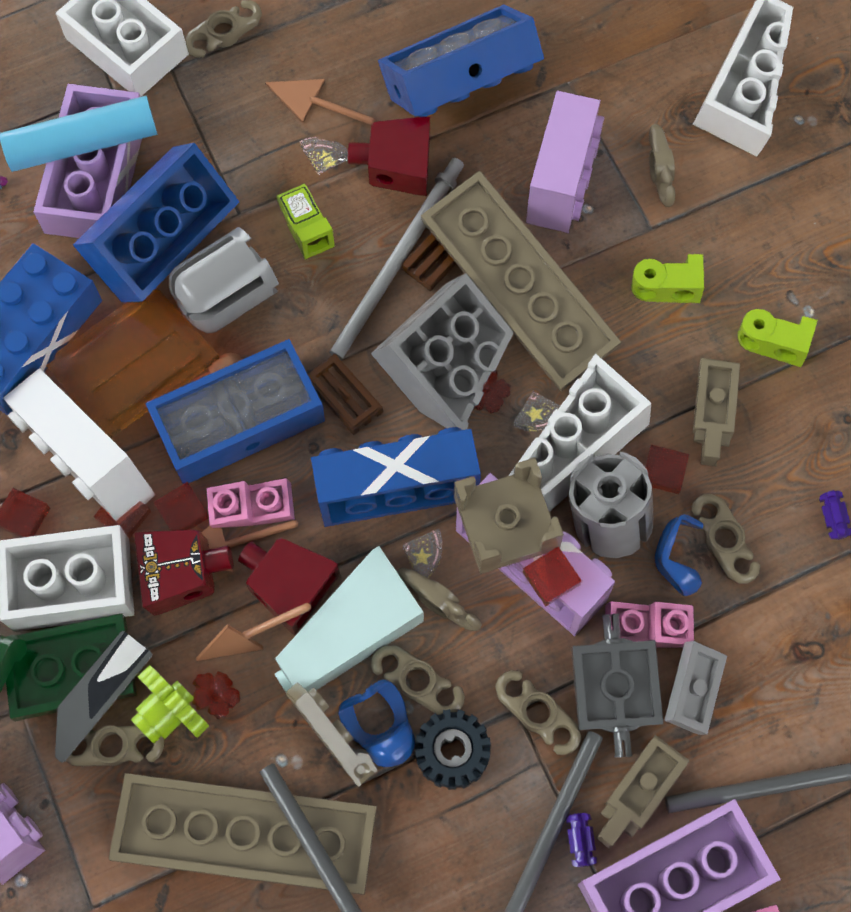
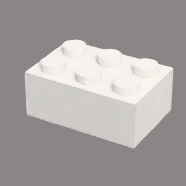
[56,0,189,97]
[0,525,135,632]

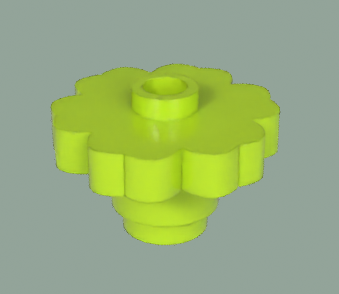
[131,665,209,744]

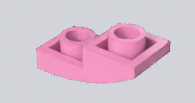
[206,478,295,528]
[605,601,694,648]

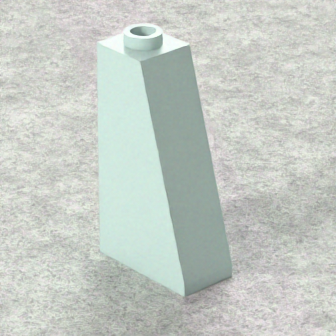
[275,546,424,694]

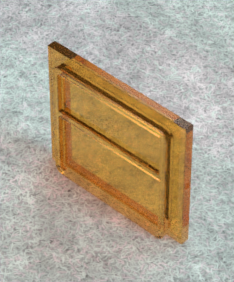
[46,287,220,438]

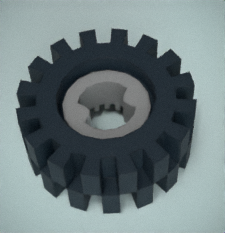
[415,709,491,790]

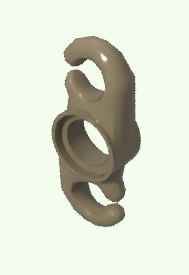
[185,0,262,58]
[649,124,676,207]
[691,494,761,584]
[397,568,482,631]
[371,646,465,715]
[495,670,581,755]
[66,725,164,766]

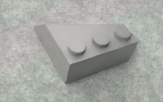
[371,273,514,430]

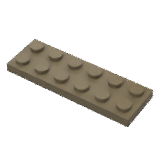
[421,170,621,392]
[108,773,377,895]

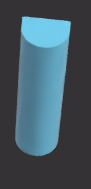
[0,95,158,172]

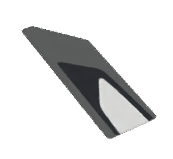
[55,631,152,763]

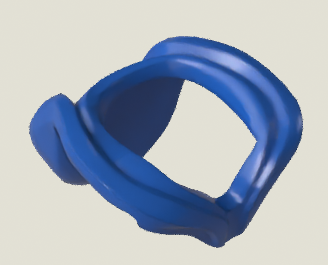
[655,514,704,596]
[338,679,416,767]

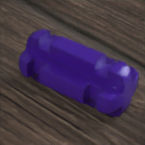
[819,490,851,540]
[566,813,597,867]

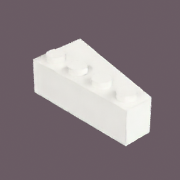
[693,0,793,156]
[509,353,651,512]
[3,368,155,525]

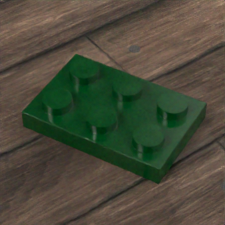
[6,613,137,722]

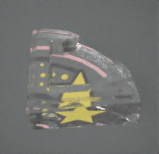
[300,137,348,175]
[513,391,560,431]
[403,528,443,578]

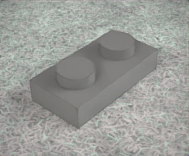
[664,641,727,735]

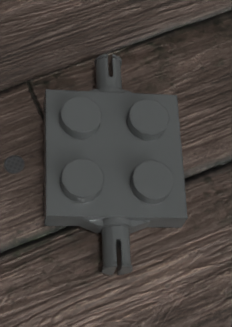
[571,614,663,758]

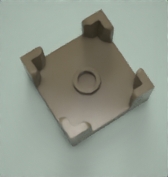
[454,458,564,574]

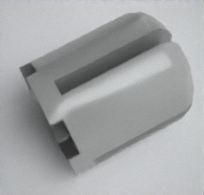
[169,227,279,334]
[569,451,654,558]

